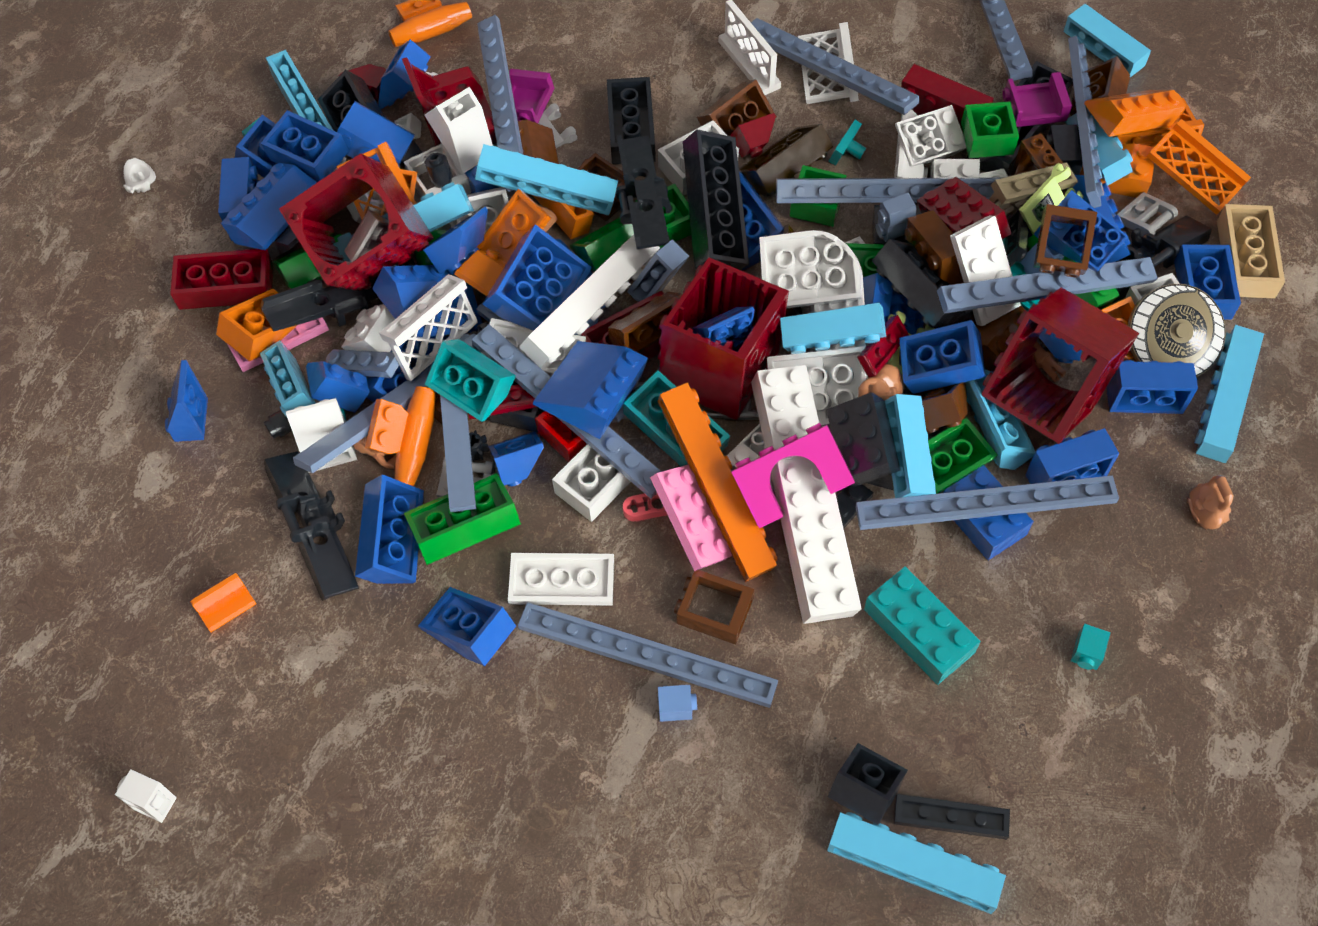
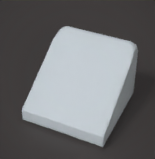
[394,113,421,139]

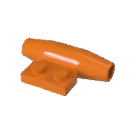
[388,0,472,47]
[365,386,435,486]

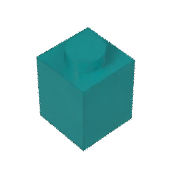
[1071,624,1111,670]

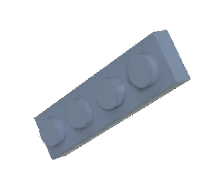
[325,349,399,378]

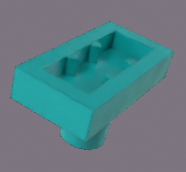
[829,120,866,166]

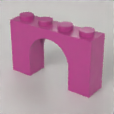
[732,423,855,528]

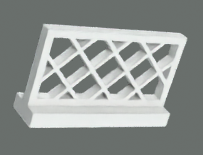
[718,0,781,95]
[798,22,859,104]
[379,274,478,381]

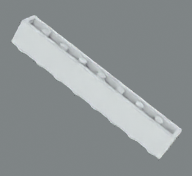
[519,235,660,368]

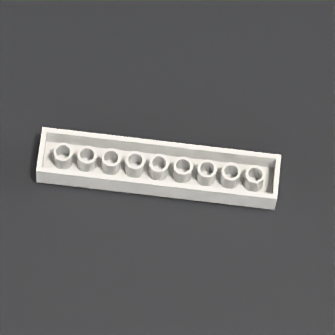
[751,365,861,624]

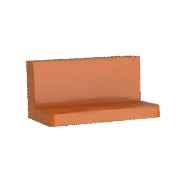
[190,573,256,632]

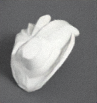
[123,158,156,194]

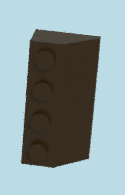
[739,124,833,196]

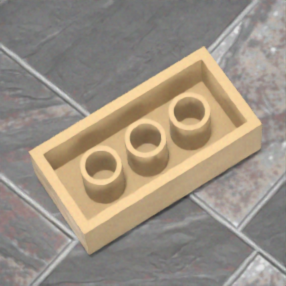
[1217,204,1285,298]

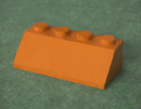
[1084,90,1187,137]
[454,249,508,296]

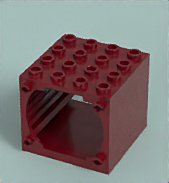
[279,153,434,291]
[658,257,789,420]
[981,287,1140,444]

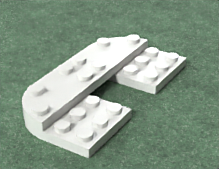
[759,230,868,427]

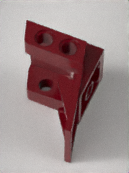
[402,57,497,147]

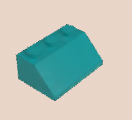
[425,339,516,422]

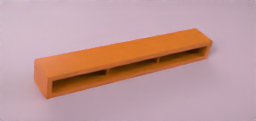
[658,382,777,582]

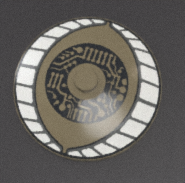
[1127,284,1226,377]

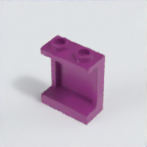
[509,69,555,123]
[1002,72,1072,127]

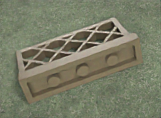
[988,163,1078,217]

